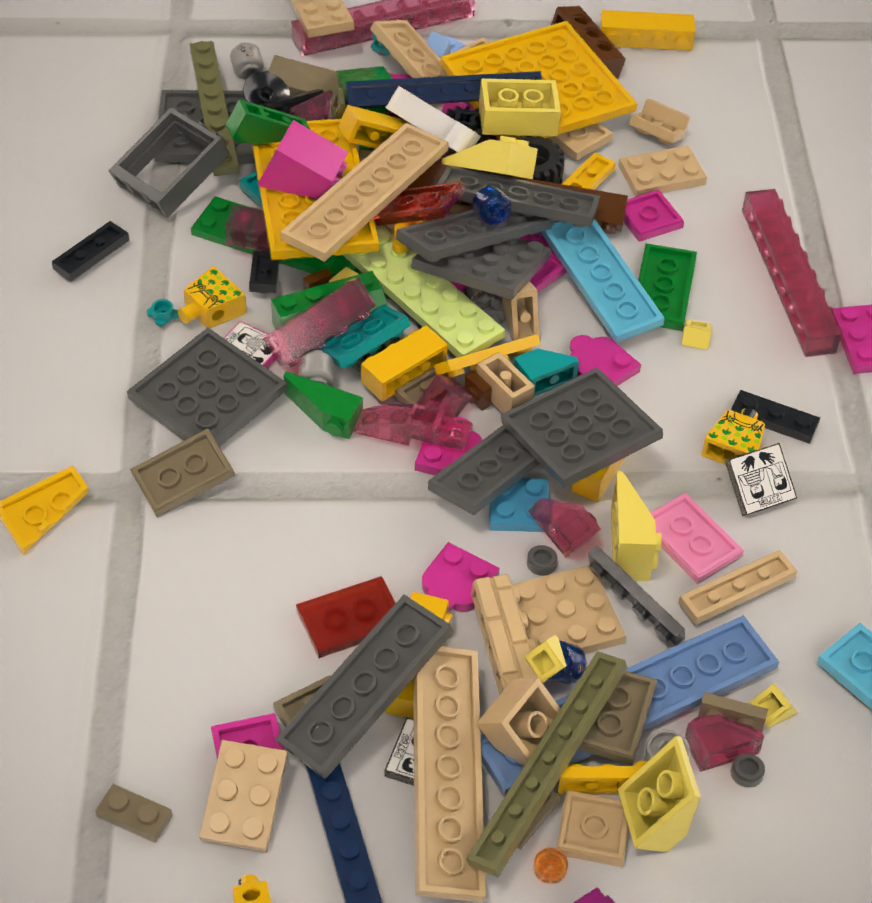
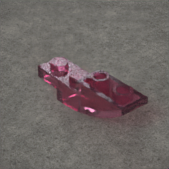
[354,403,473,451]

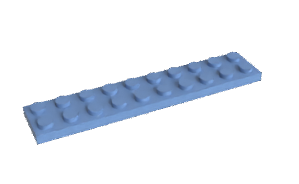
[481,615,779,797]

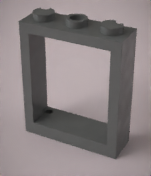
[108,108,230,218]

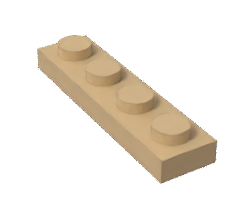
[678,550,798,625]

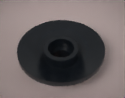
[243,72,291,105]

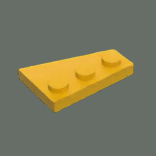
[0,465,88,555]

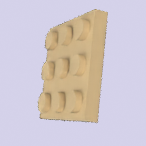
[512,565,626,659]

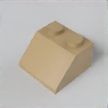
[476,677,561,766]

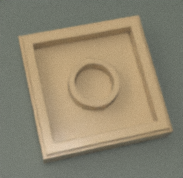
[555,790,629,867]

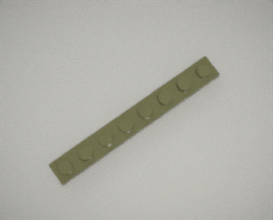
[190,41,239,176]
[466,651,628,878]

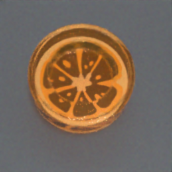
[533,848,568,884]

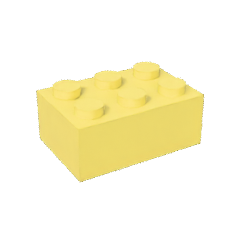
[479,79,561,136]

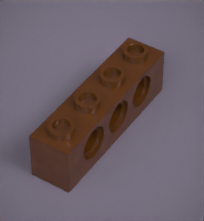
[551,6,626,79]

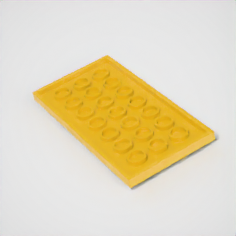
[251,119,379,260]

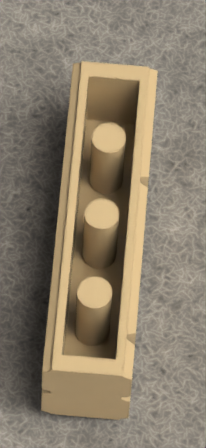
[471,574,545,695]

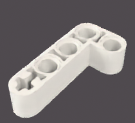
[386,86,481,152]

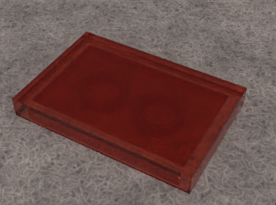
[373,182,466,226]
[296,576,396,658]

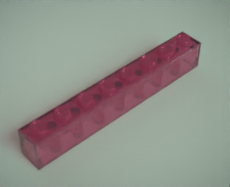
[291,0,475,57]
[742,189,843,357]

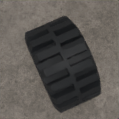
[516,136,565,184]

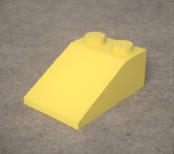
[441,136,538,179]
[611,471,662,581]
[618,736,701,852]

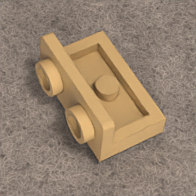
[629,99,690,144]

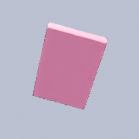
[651,493,744,584]

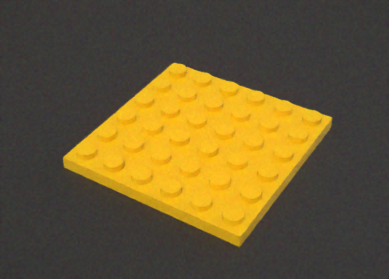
[440,21,637,141]

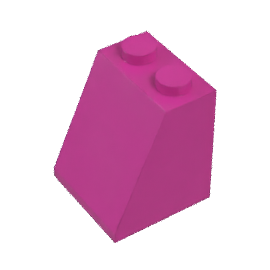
[257,120,348,199]

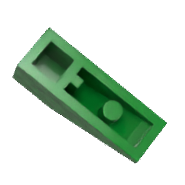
[226,99,310,145]
[283,371,363,440]

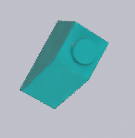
[514,349,579,397]

